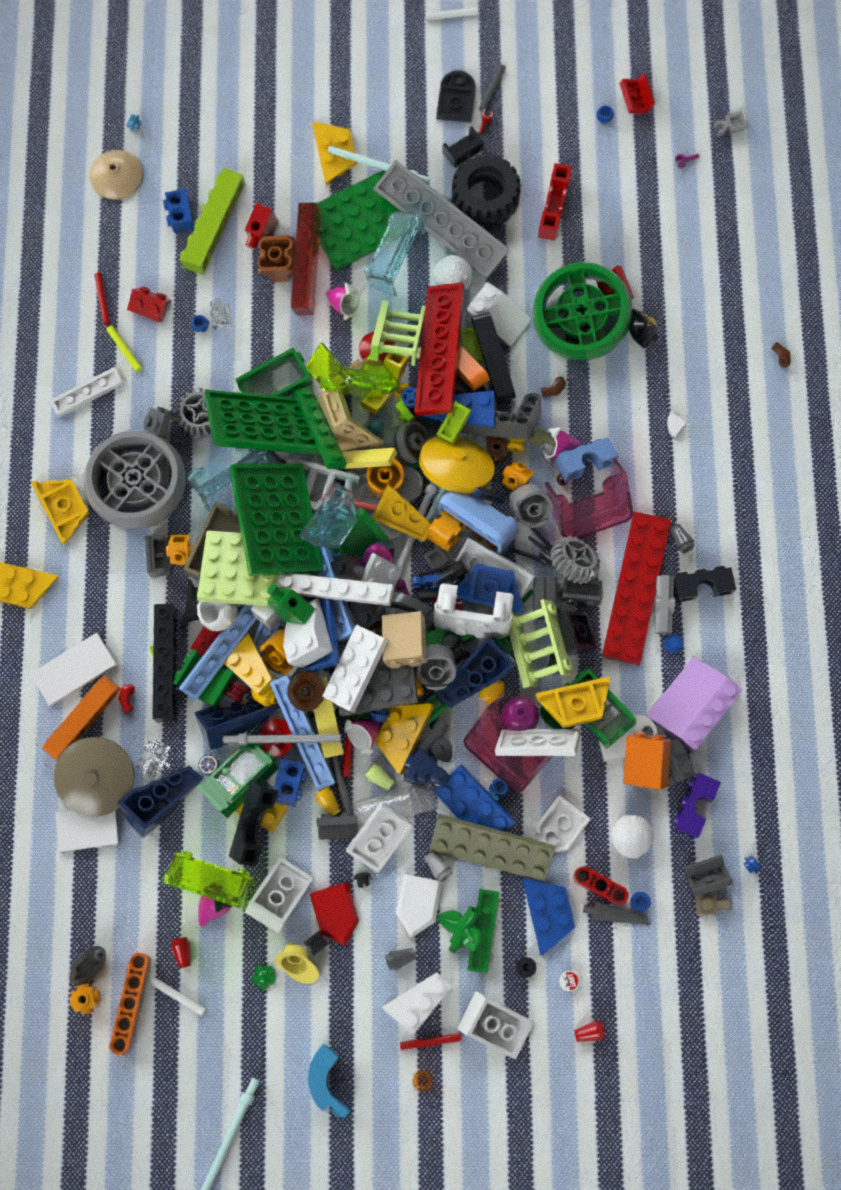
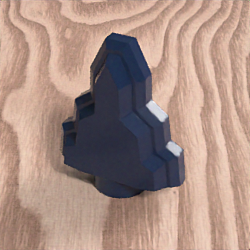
[403,747,451,785]

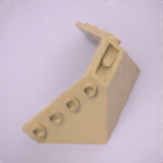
[316,358,384,451]

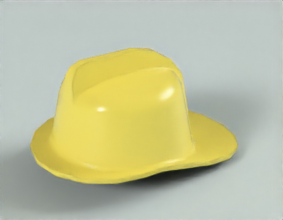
[275,943,319,984]

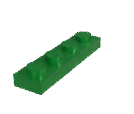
[467,889,499,974]

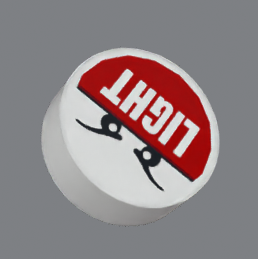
[559,971,580,992]

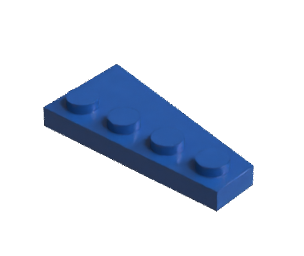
[421,391,496,429]

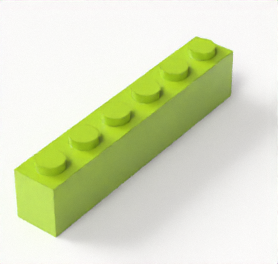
[180,168,245,275]

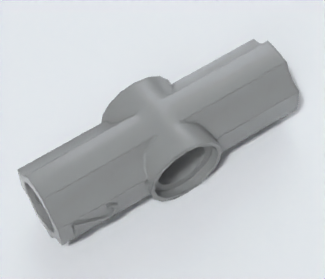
[653,575,675,635]

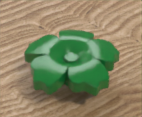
[251,964,276,990]

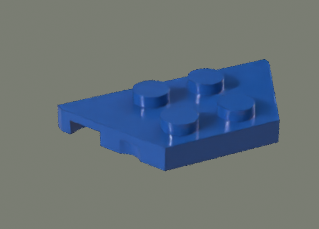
[456,563,524,614]
[522,878,575,955]

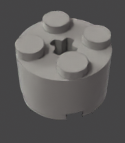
[509,484,553,528]
[416,644,456,690]

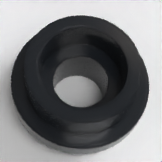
[516,957,536,978]

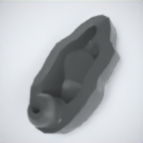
[69,946,106,984]

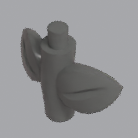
[413,717,452,762]

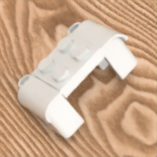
[434,583,514,638]

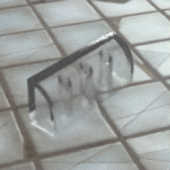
[354,781,438,828]

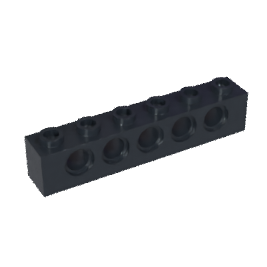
[152,604,177,723]

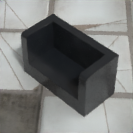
[442,126,484,169]

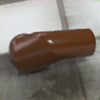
[771,342,791,368]
[541,377,566,397]

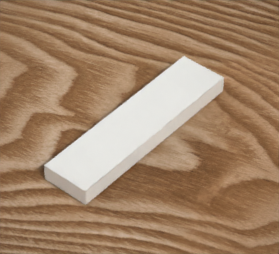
[50,367,124,418]

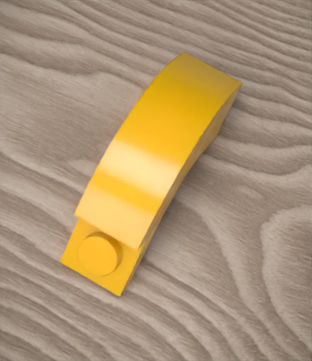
[361,353,410,415]

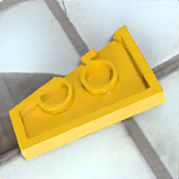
[224,633,273,697]

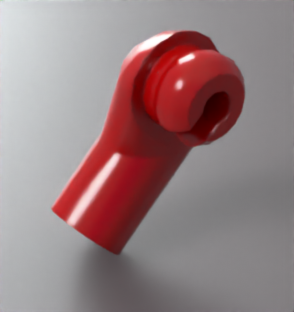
[118,684,135,714]

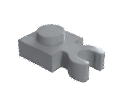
[713,111,748,136]

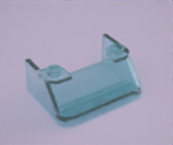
[364,211,426,297]
[188,447,268,512]

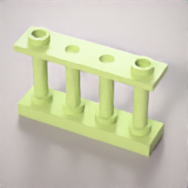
[370,300,426,366]
[509,599,572,689]

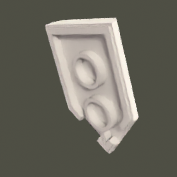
[536,794,591,852]
[396,874,443,938]

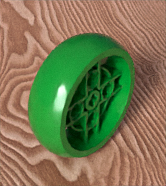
[532,262,633,361]

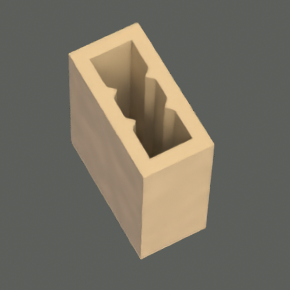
[382,611,426,668]

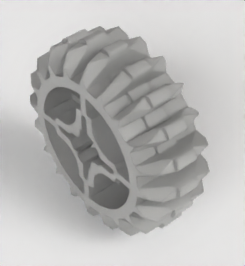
[175,388,211,438]
[550,536,600,584]

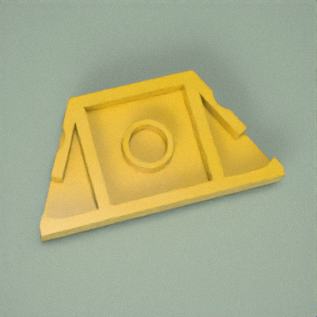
[312,121,357,186]
[31,479,90,545]
[0,562,59,609]
[536,677,610,728]
[375,704,435,775]

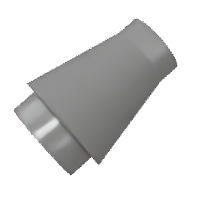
[425,852,453,882]

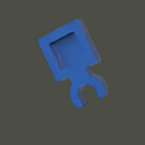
[412,575,447,591]

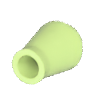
[364,763,395,791]

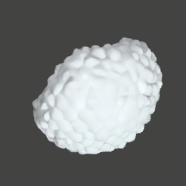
[434,255,473,289]
[197,601,238,631]
[610,815,654,859]

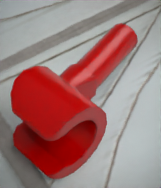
[478,109,493,136]

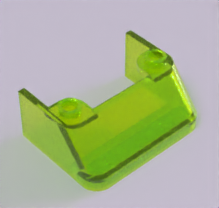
[306,342,400,399]
[162,850,256,910]

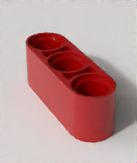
[573,866,629,905]

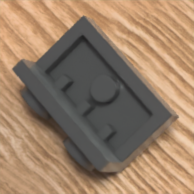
[144,406,181,438]
[562,577,602,607]
[316,812,358,840]
[684,855,733,897]

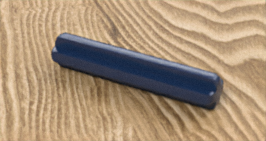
[473,487,505,504]

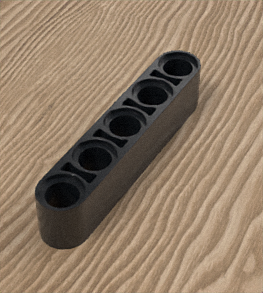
[471,311,516,404]

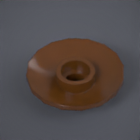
[287,672,325,711]

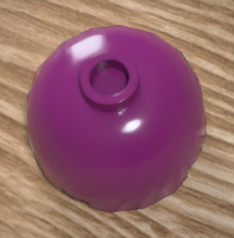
[500,696,540,731]

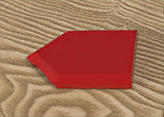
[310,882,359,947]

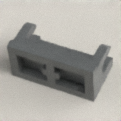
[145,535,171,577]

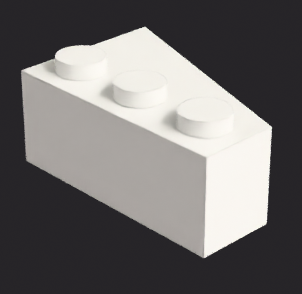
[381,973,452,1035]

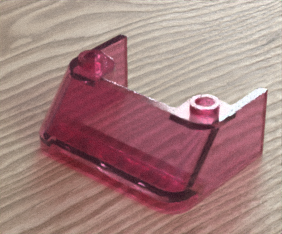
[545,458,633,539]
[463,694,554,792]

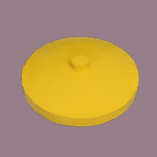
[419,436,494,494]

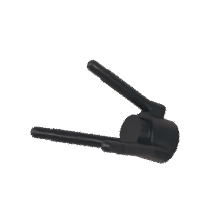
[509,528,554,565]
[419,560,468,586]

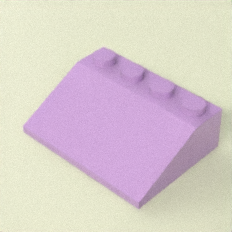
[646,657,743,753]

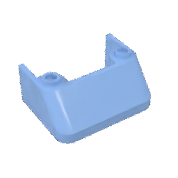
[438,491,518,556]

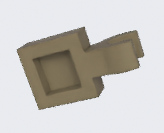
[696,894,732,915]

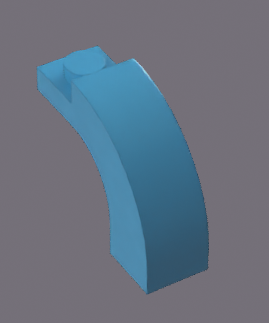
[308,1043,351,1119]

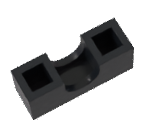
[673,566,736,603]

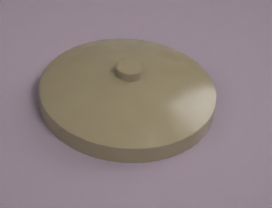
[54,737,135,817]

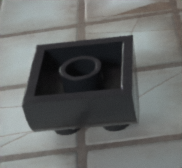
[557,611,598,655]

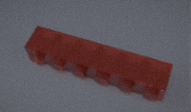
[291,202,321,315]

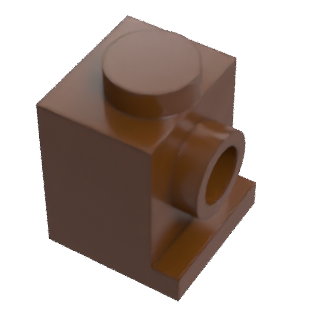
[486,436,507,464]

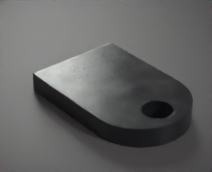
[436,70,475,123]

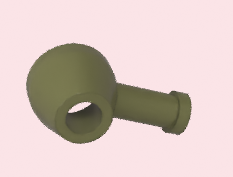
[528,427,556,448]

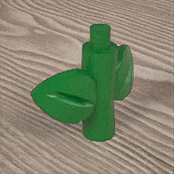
[437,906,482,953]

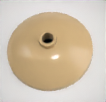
[89,150,143,200]

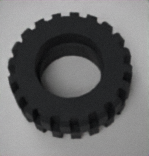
[452,154,521,228]

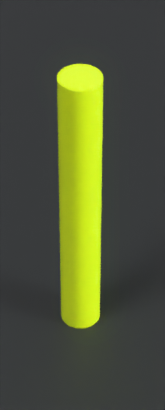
[106,326,142,372]

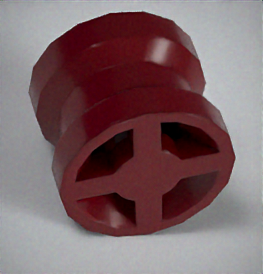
[224,680,249,704]

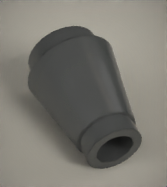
[670,524,695,554]
[385,948,416,971]

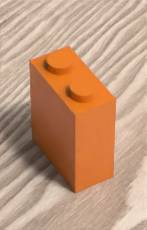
[623,732,671,789]

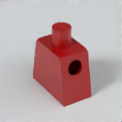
[245,202,279,250]

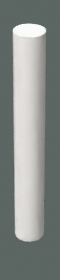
[426,7,478,21]
[150,977,206,1016]

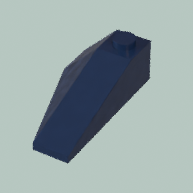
[436,637,516,708]
[194,699,280,750]
[117,765,203,838]

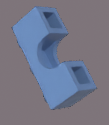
[555,438,619,483]

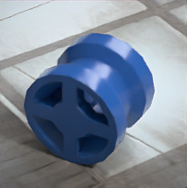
[401,387,417,408]

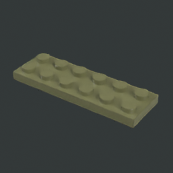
[429,814,555,882]

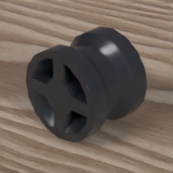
[449,640,470,665]
[304,931,330,956]

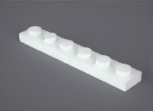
[277,573,394,606]

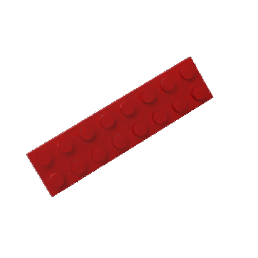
[414,283,465,416]
[601,511,671,666]

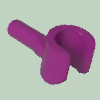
[675,153,699,168]
[395,579,412,597]

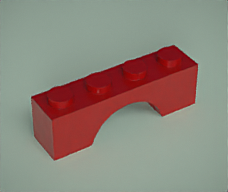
[538,163,572,241]

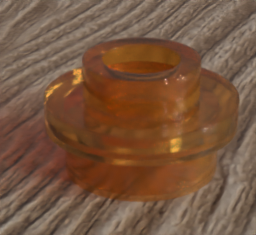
[412,1070,433,1092]

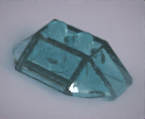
[299,482,358,548]

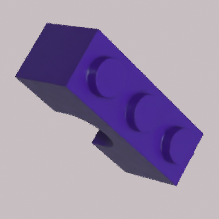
[673,773,721,839]

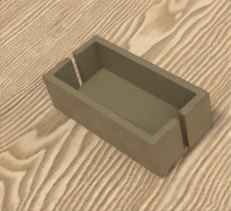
[183,502,241,580]

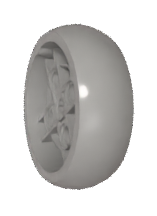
[84,430,186,529]

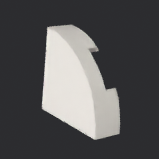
[667,412,686,439]

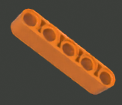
[457,344,490,391]
[42,676,121,761]
[110,953,151,1055]

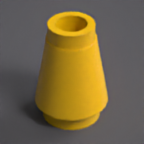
[315,786,340,816]

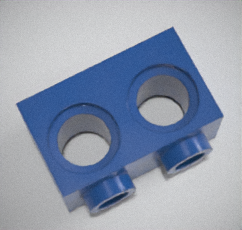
[163,188,194,233]
[274,759,308,807]

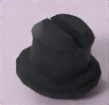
[353,872,371,888]

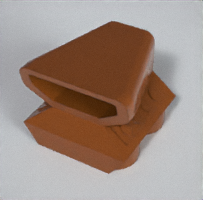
[257,235,300,282]

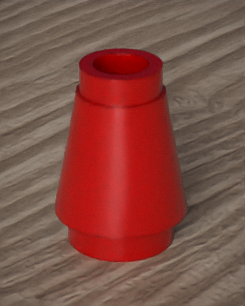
[171,937,191,968]
[574,1020,606,1042]

